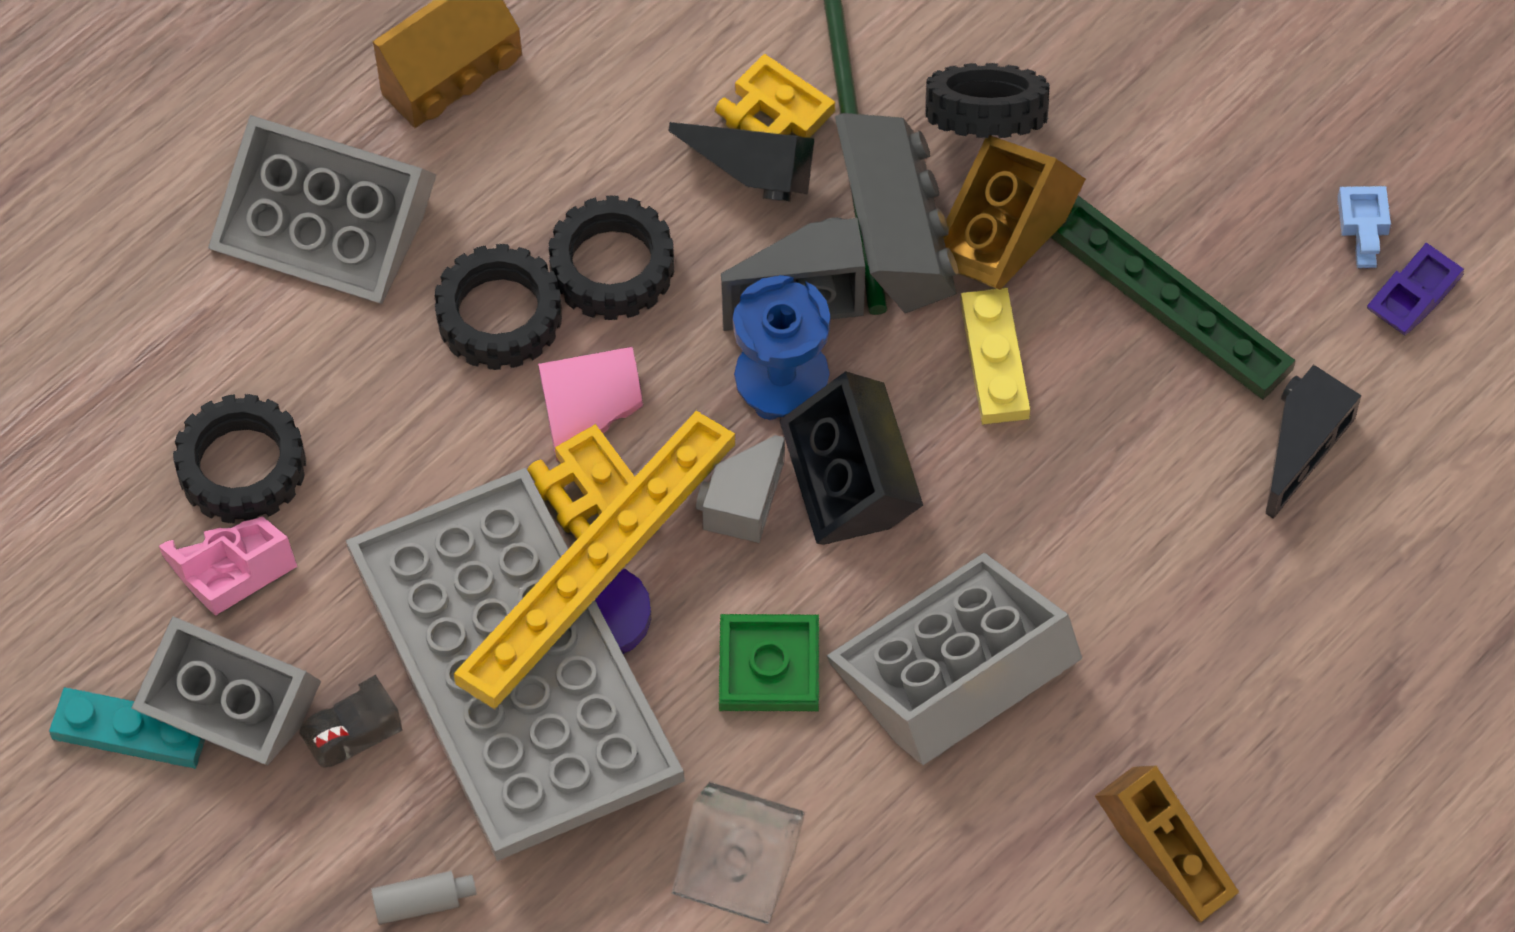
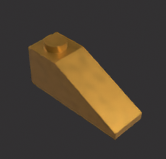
[1095,766,1239,922]

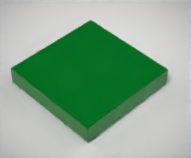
[719,614,819,712]

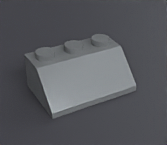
[131,616,321,766]

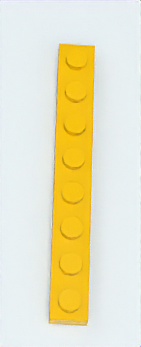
[454,411,735,710]

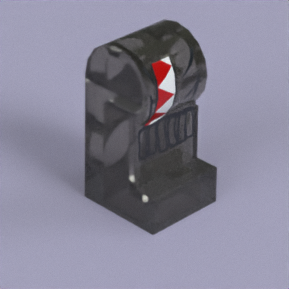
[299,675,402,767]

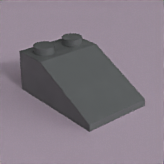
[721,217,865,331]

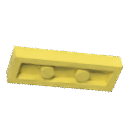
[960,288,1030,424]

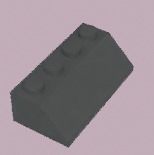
[835,113,958,314]

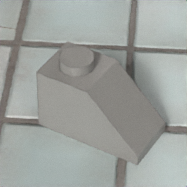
[696,435,785,543]

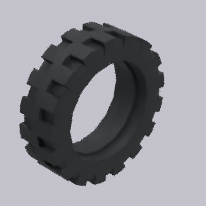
[925,63,1050,138]
[549,195,674,320]
[435,244,562,370]
[173,394,306,523]

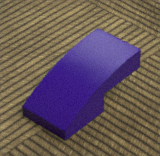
[1367,242,1464,336]

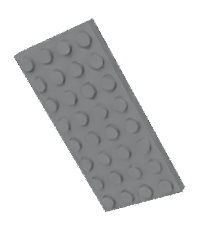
[346,468,685,861]

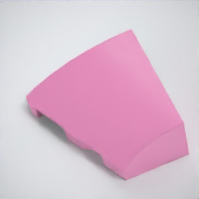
[538,347,643,461]
[159,517,297,616]

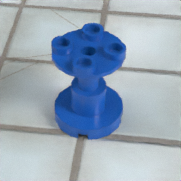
[733,275,831,420]

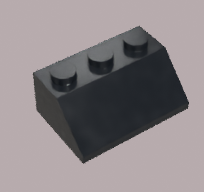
[779,371,923,545]

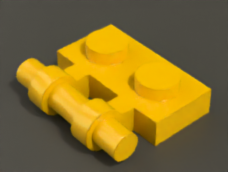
[715,53,835,138]
[527,424,635,539]

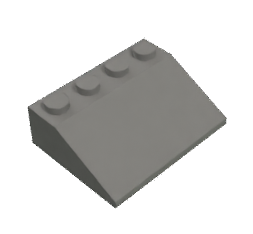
[208,115,437,304]
[827,553,1082,765]

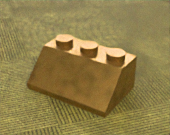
[373,0,522,128]

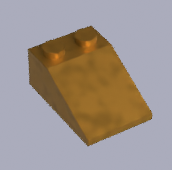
[943,135,1086,290]

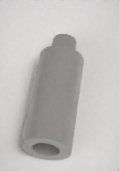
[371,871,477,925]

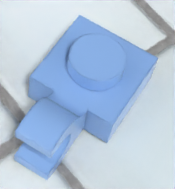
[1338,186,1391,268]

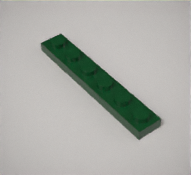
[1051,195,1296,400]

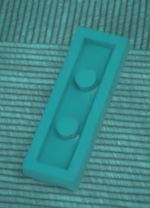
[49,687,205,769]

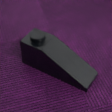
[668,122,815,202]
[1265,364,1362,519]

